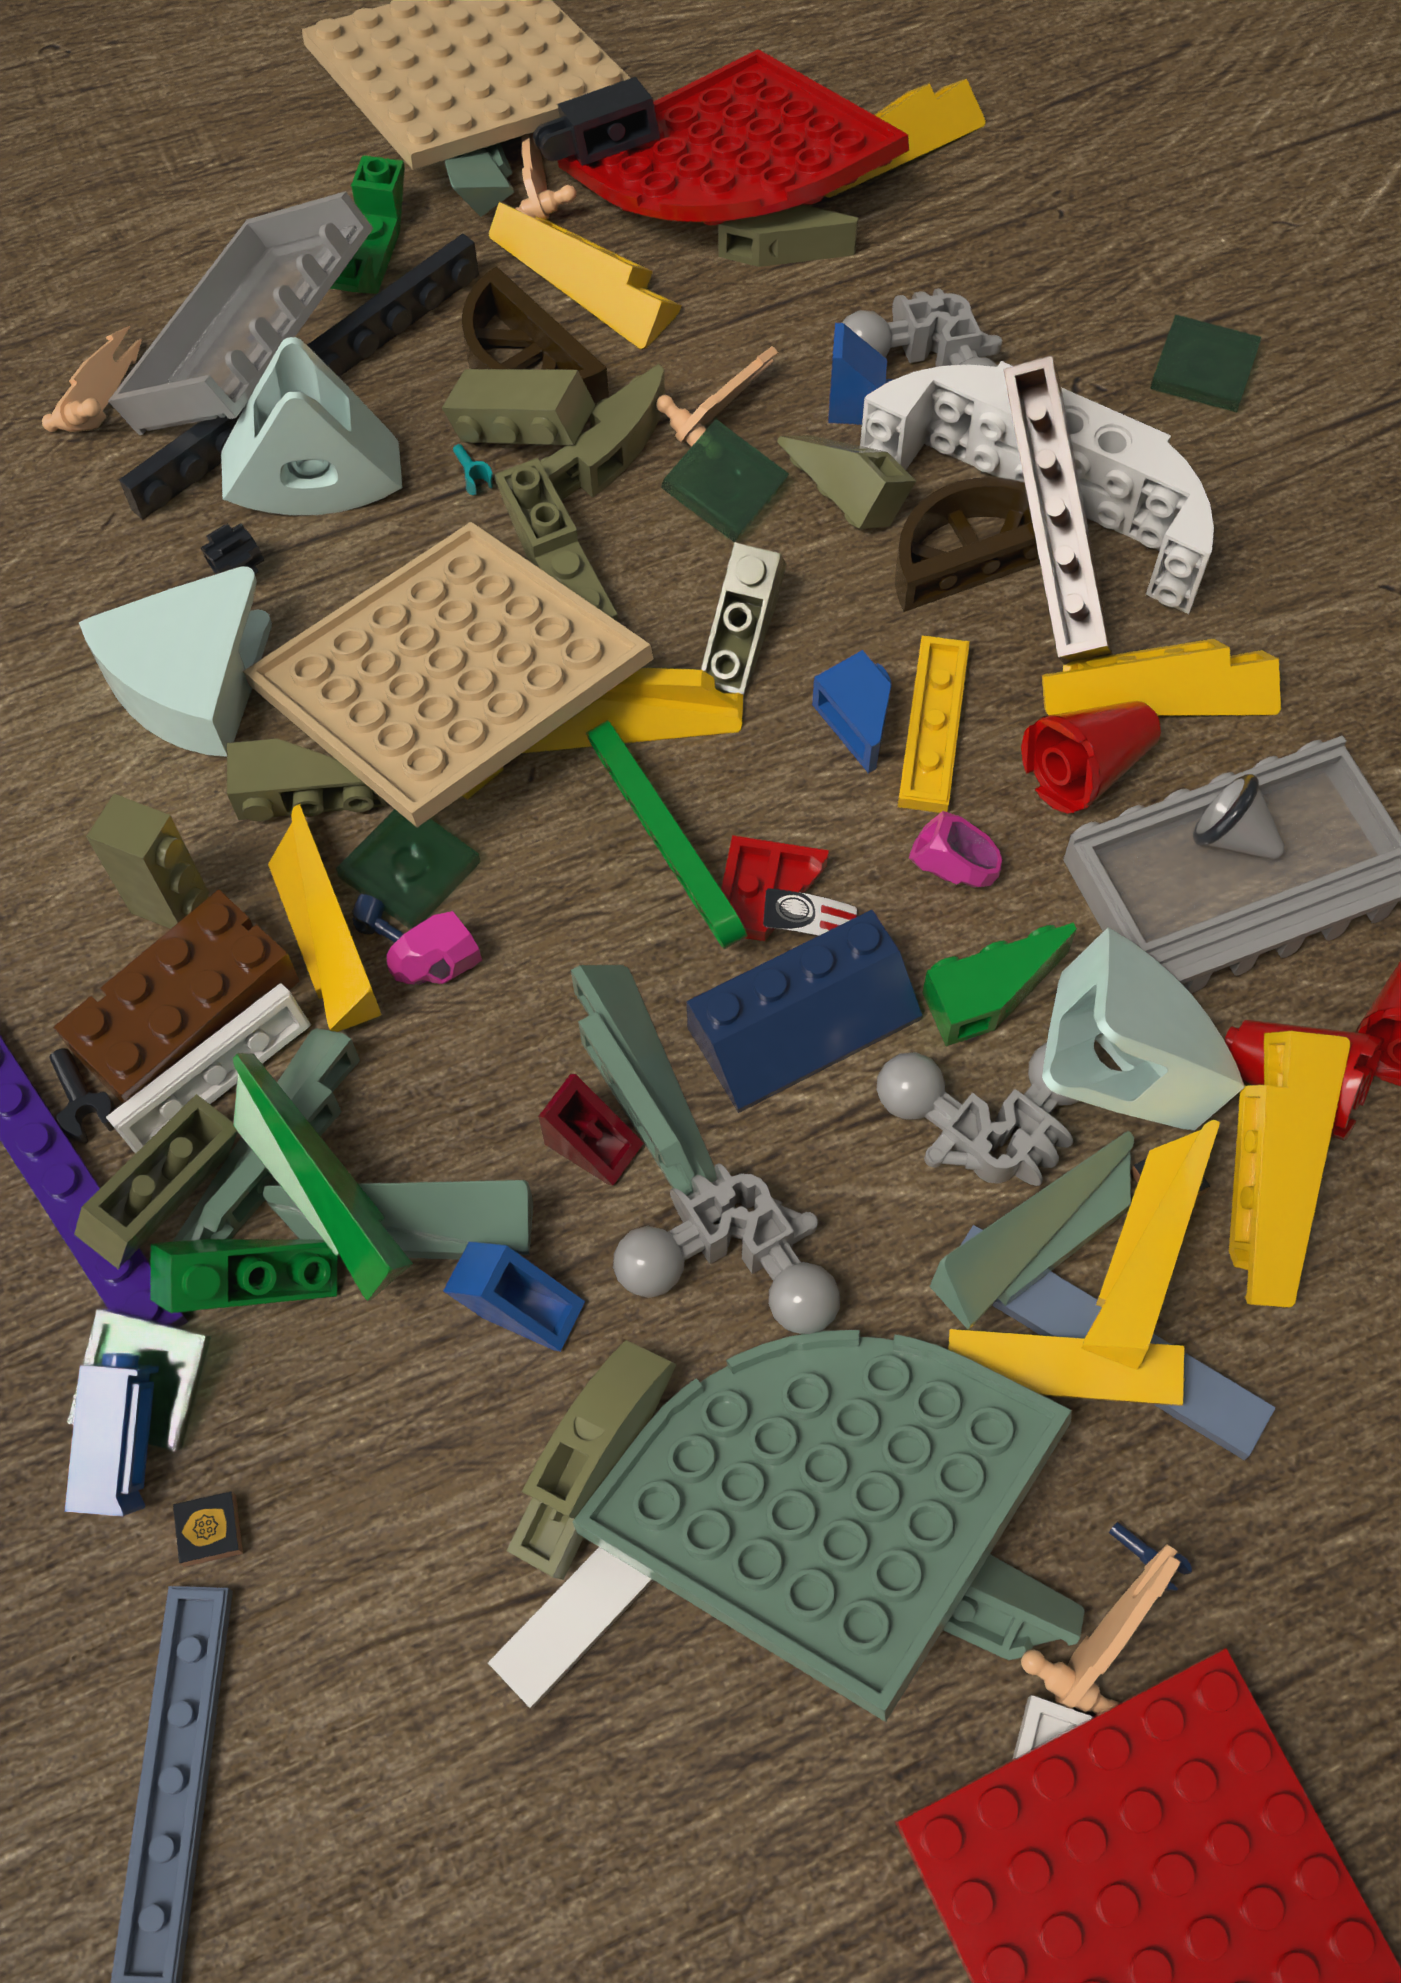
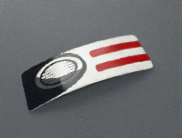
[763,888,857,936]

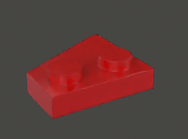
[721,835,829,942]

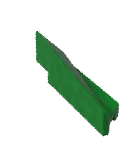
[233,1053,413,1301]

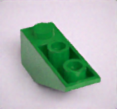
[922,922,1077,1047]
[150,1239,337,1313]

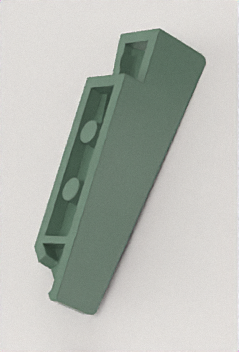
[172,1028,360,1242]
[263,1180,534,1260]
[943,1555,1084,1660]

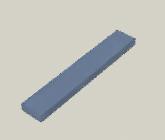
[960,1225,1276,1461]
[111,1586,233,1983]

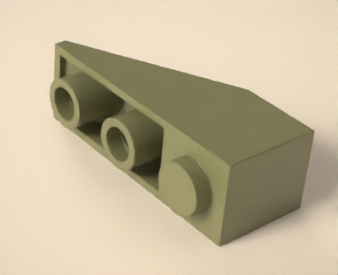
[718,204,858,267]
[777,435,916,529]
[701,542,787,696]
[227,738,387,821]

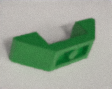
[330,155,405,294]

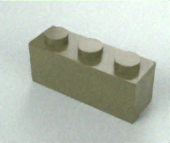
[442,369,595,445]
[86,794,209,929]
[74,1094,238,1269]

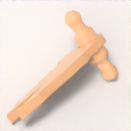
[515,132,577,220]
[42,325,142,432]
[656,346,778,462]
[1021,1544,1181,1714]

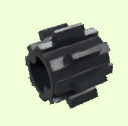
[200,523,264,575]

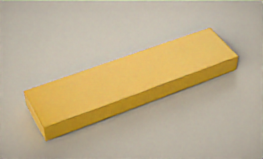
[898,635,970,813]
[948,1329,1184,1406]

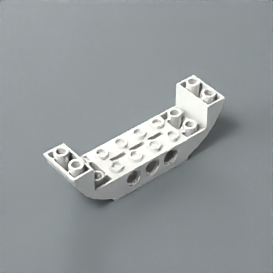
[860,361,1214,614]

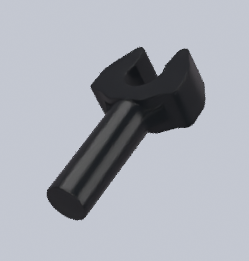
[49,1048,116,1144]

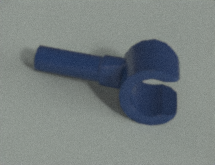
[352,894,404,943]
[1109,1521,1192,1591]

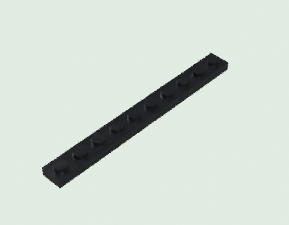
[119,233,479,520]

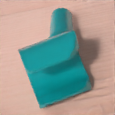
[453,444,493,495]

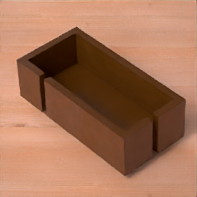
[53,889,300,1104]

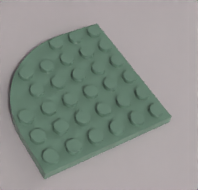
[572,1330,1072,1722]

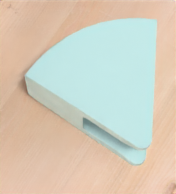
[221,337,402,515]
[79,566,272,757]
[1042,927,1245,1130]

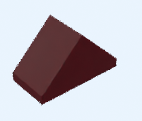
[538,1073,644,1186]

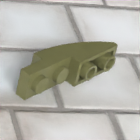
[540,364,665,501]
[495,458,618,622]
[507,1340,677,1580]

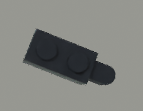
[533,76,660,166]

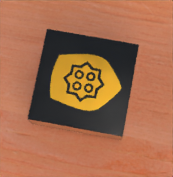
[173,1491,243,1567]

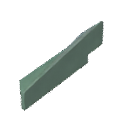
[444,143,514,217]
[571,965,717,1196]
[929,1131,1134,1330]

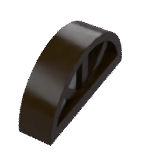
[462,266,609,406]
[895,477,1040,612]

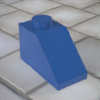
[828,323,895,425]
[812,650,892,773]
[443,1242,585,1352]

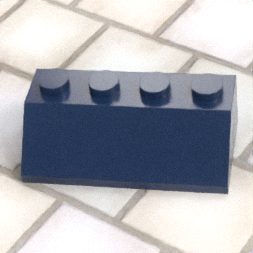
[686,910,922,1113]

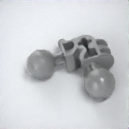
[842,288,1002,367]
[876,1042,1080,1186]
[613,1163,840,1334]

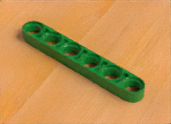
[586,720,747,950]

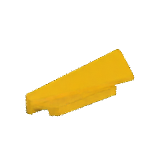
[824,79,985,198]
[489,202,682,349]
[1042,639,1281,715]
[523,668,743,753]
[268,804,382,1032]
[1229,1031,1350,1308]
[1081,1120,1220,1370]

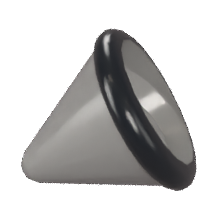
[1193,774,1284,859]

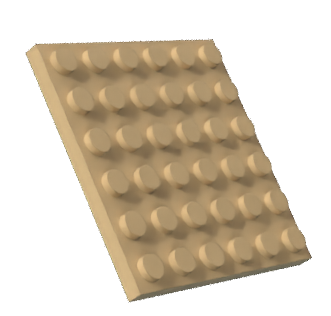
[302,0,630,170]
[243,522,653,827]

